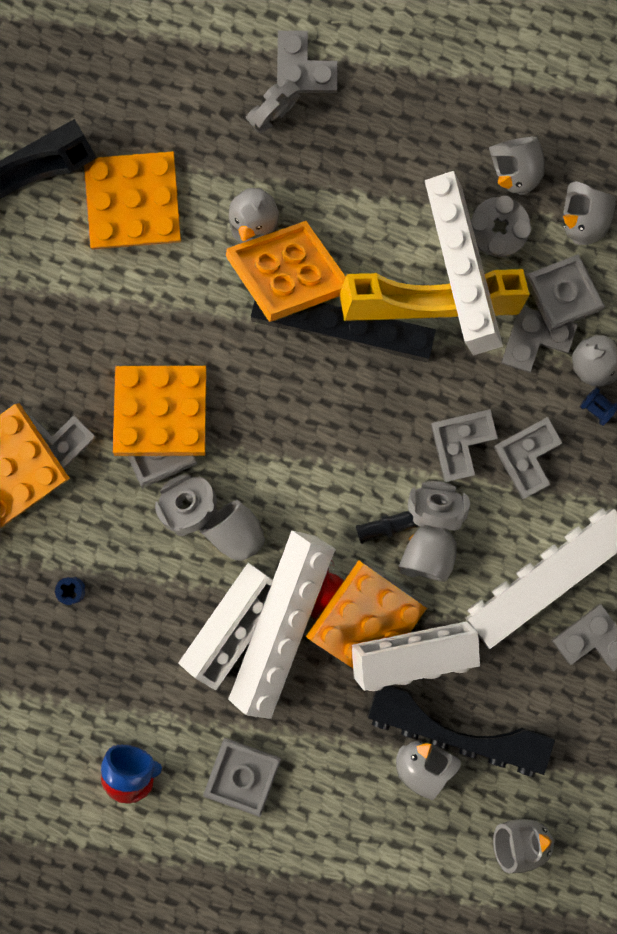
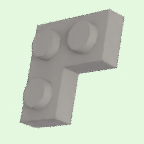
[277,31,337,93]
[501,306,578,373]
[431,409,498,482]
[29,415,97,469]
[493,417,562,499]
[551,604,617,672]

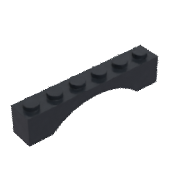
[0,119,97,199]
[251,300,436,363]
[367,685,555,777]

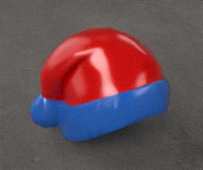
[101,745,162,804]

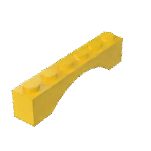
[339,269,530,321]

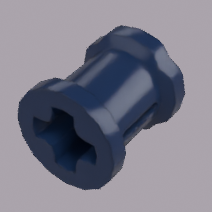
[579,386,617,426]
[55,577,86,605]

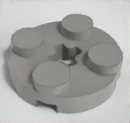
[246,79,302,134]
[471,196,531,257]
[155,474,218,536]
[408,481,470,530]

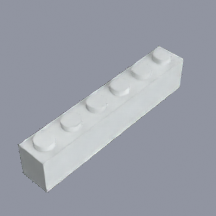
[425,171,503,356]
[465,508,617,649]
[228,531,335,719]

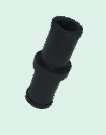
[356,511,419,544]

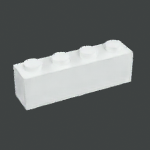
[179,563,273,690]
[351,622,480,691]

